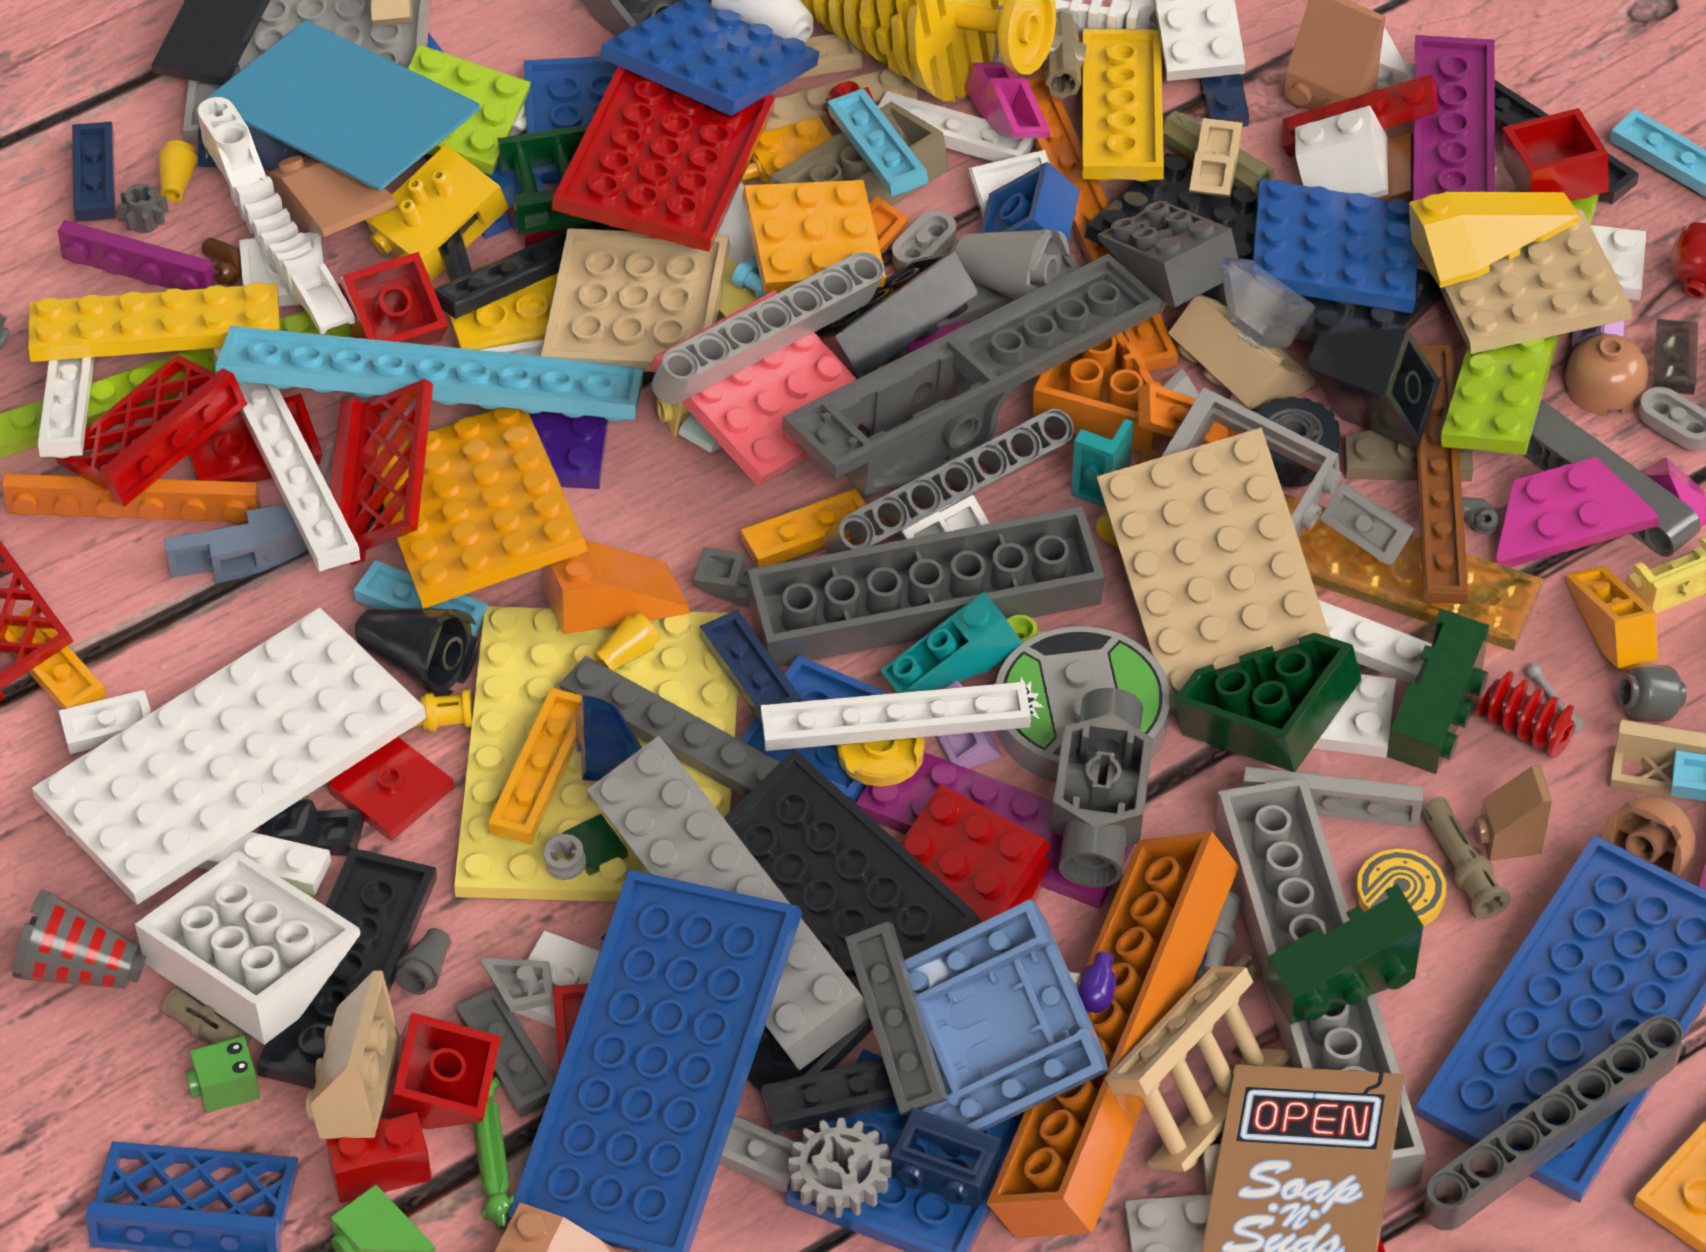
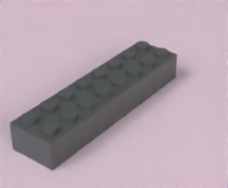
[747,506,1105,667]

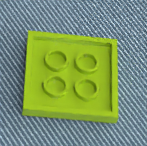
[408,45,531,175]

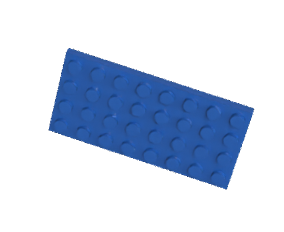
[1414,835,1706,1203]
[508,869,803,1252]

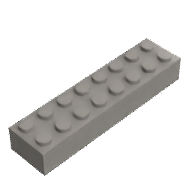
[587,736,870,1071]

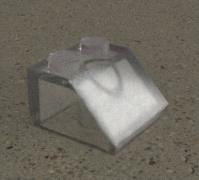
[1220,257,1315,349]

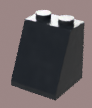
[1307,328,1441,447]

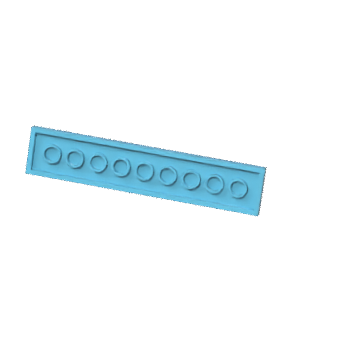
[216,326,644,422]

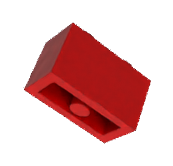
[325,1112,432,1203]

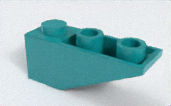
[880,591,1022,693]

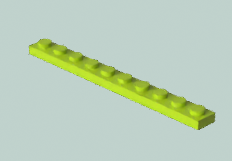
[0,310,353,459]

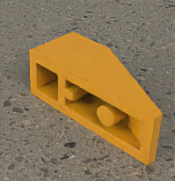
[1565,566,1659,669]

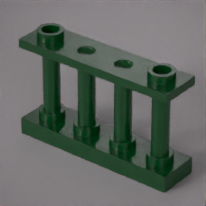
[498,124,595,235]

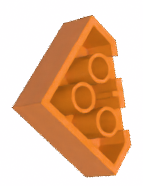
[1032,332,1162,455]

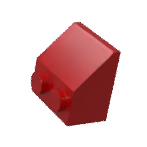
[382,1012,501,1129]

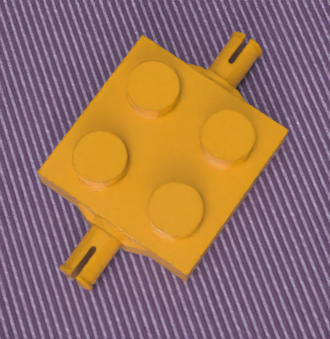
[741,116,834,184]

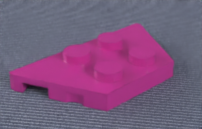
[1496,457,1659,570]

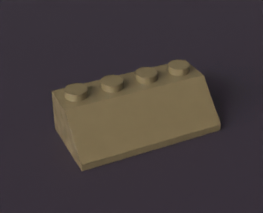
[770,101,949,206]

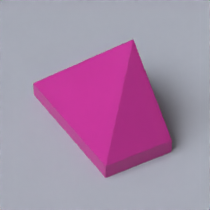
[1642,457,1706,527]

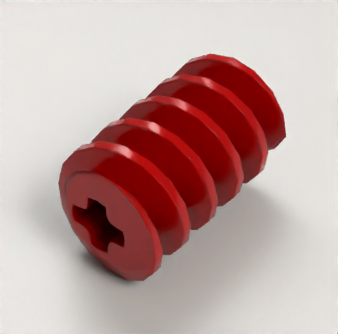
[1476,671,1575,758]

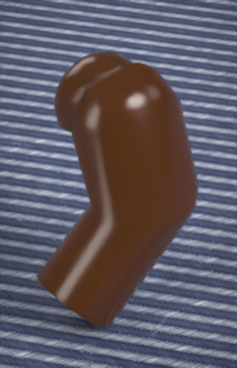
[202,237,242,285]

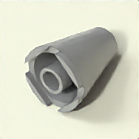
[951,229,1069,300]

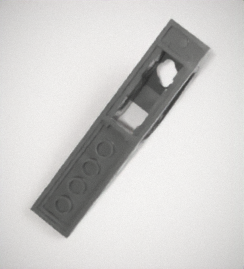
[782,253,1162,495]

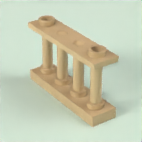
[1105,966,1290,1172]

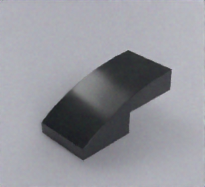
[262,800,365,856]

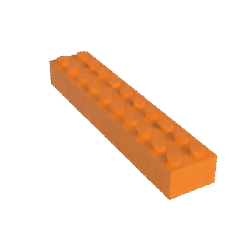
[987,831,1239,1238]

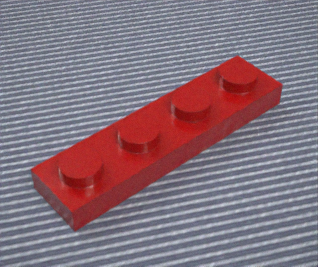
[1283,74,1438,157]

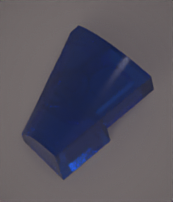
[575,695,642,781]

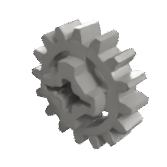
[788,1118,892,1218]

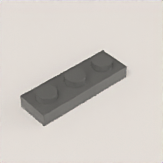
[456,987,555,1118]

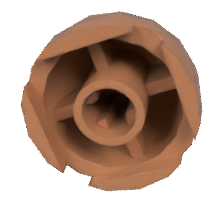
[1564,333,1648,416]
[1602,796,1696,876]

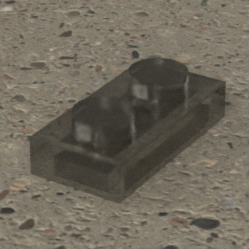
[1652,319,1698,395]

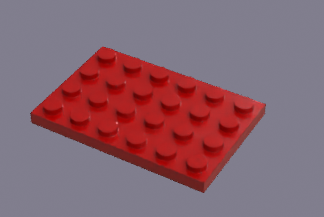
[552,66,775,252]

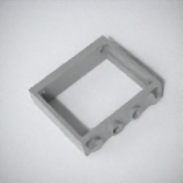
[1161,387,1342,539]

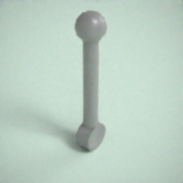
[1525,663,1583,735]

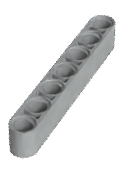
[651,252,885,404]

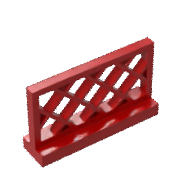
[55,354,247,507]
[330,378,433,565]
[0,540,74,701]

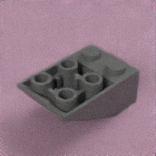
[1097,201,1242,307]

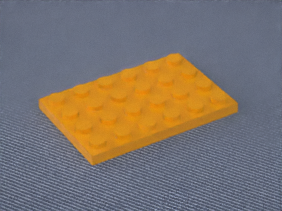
[375,407,588,609]

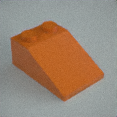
[541,539,689,634]

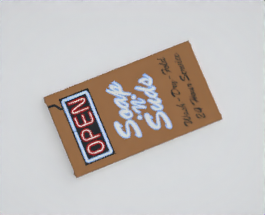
[1202,1064,1405,1252]

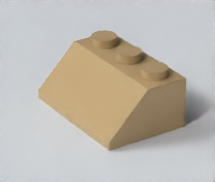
[1168,295,1317,410]
[306,971,401,1139]

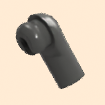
[1462,497,1500,534]

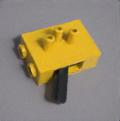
[366,144,509,281]

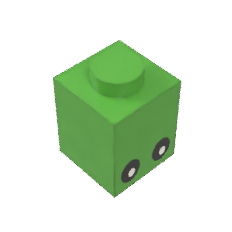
[185,1036,260,1113]

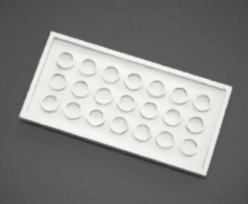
[32,607,426,905]

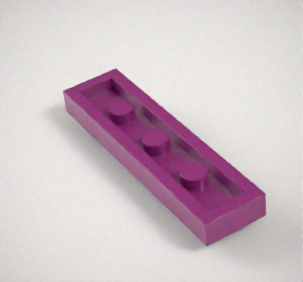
[57,220,216,290]

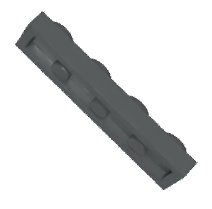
[845,922,949,1116]

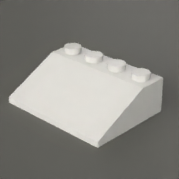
[135,850,360,1045]

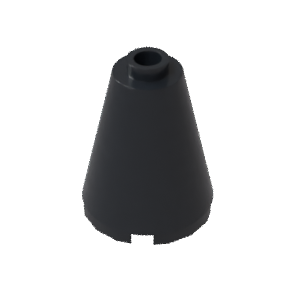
[355,607,479,695]

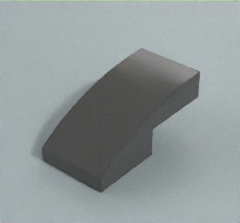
[693,547,759,608]

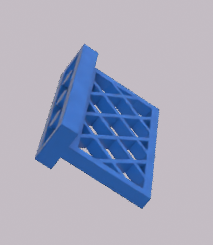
[86,1141,298,1252]

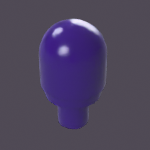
[1077,951,1117,1013]

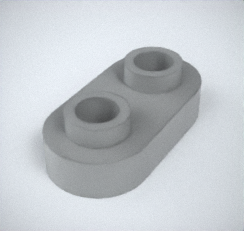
[892,210,956,270]
[1638,387,1706,450]

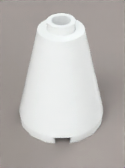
[708,0,813,42]

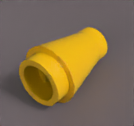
[158,140,198,202]
[594,613,660,671]

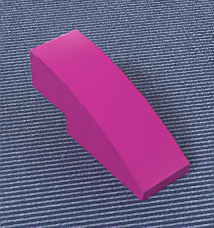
[965,62,1050,138]

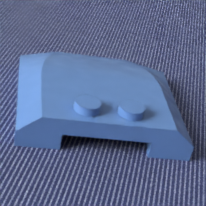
[904,899,1108,1132]

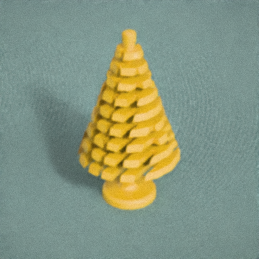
[801,0,1057,102]

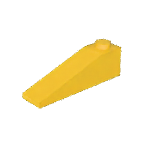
[1409,192,1580,288]

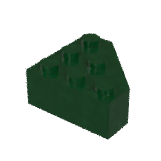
[1173,633,1362,772]

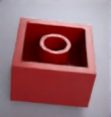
[338,251,449,345]

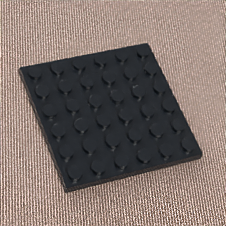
[601,749,982,1095]

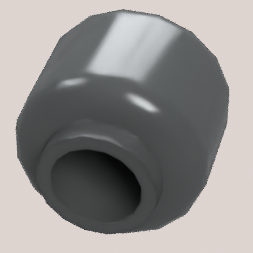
[1617,664,1687,722]

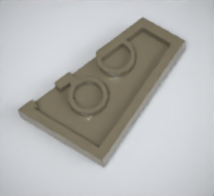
[1344,430,1473,481]

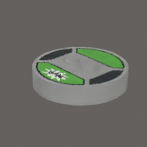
[996,626,1170,783]

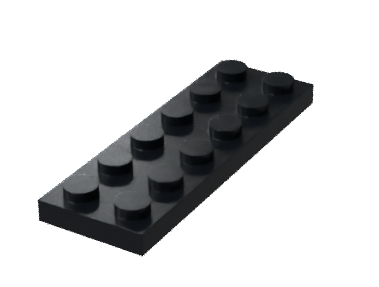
[256,847,437,1089]

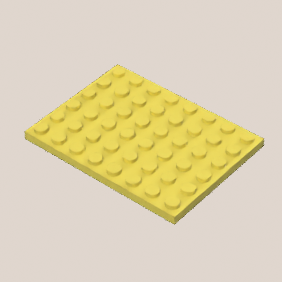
[454,606,743,902]

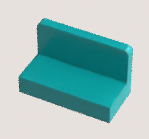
[1071,419,1134,508]

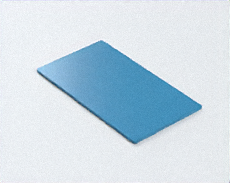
[206,21,480,191]

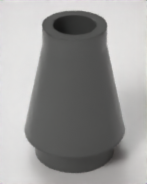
[396,928,451,995]

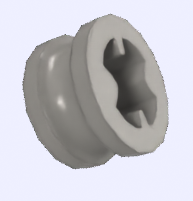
[543,834,586,880]

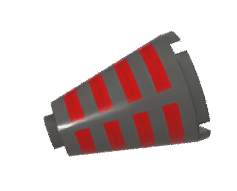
[12,889,146,989]

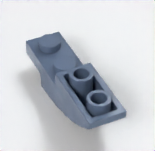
[164,504,308,584]

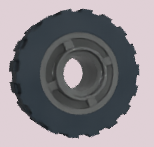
[1257,396,1340,487]

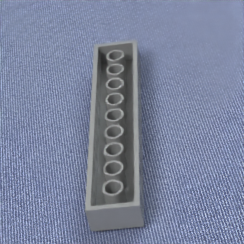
[1215,777,1426,1189]

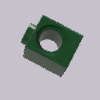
[562,814,628,876]

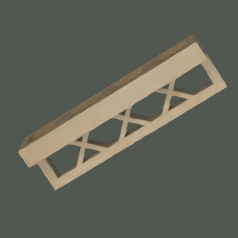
[1609,719,1706,803]

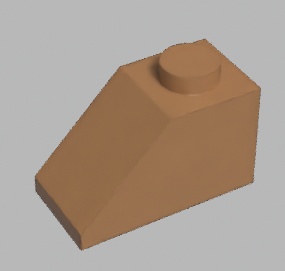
[1474,765,1552,861]

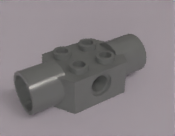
[1050,688,1153,887]

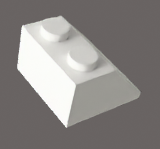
[1295,106,1389,198]

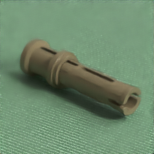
[1421,797,1511,919]

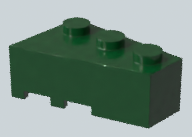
[1386,608,1490,774]
[1265,884,1424,1025]

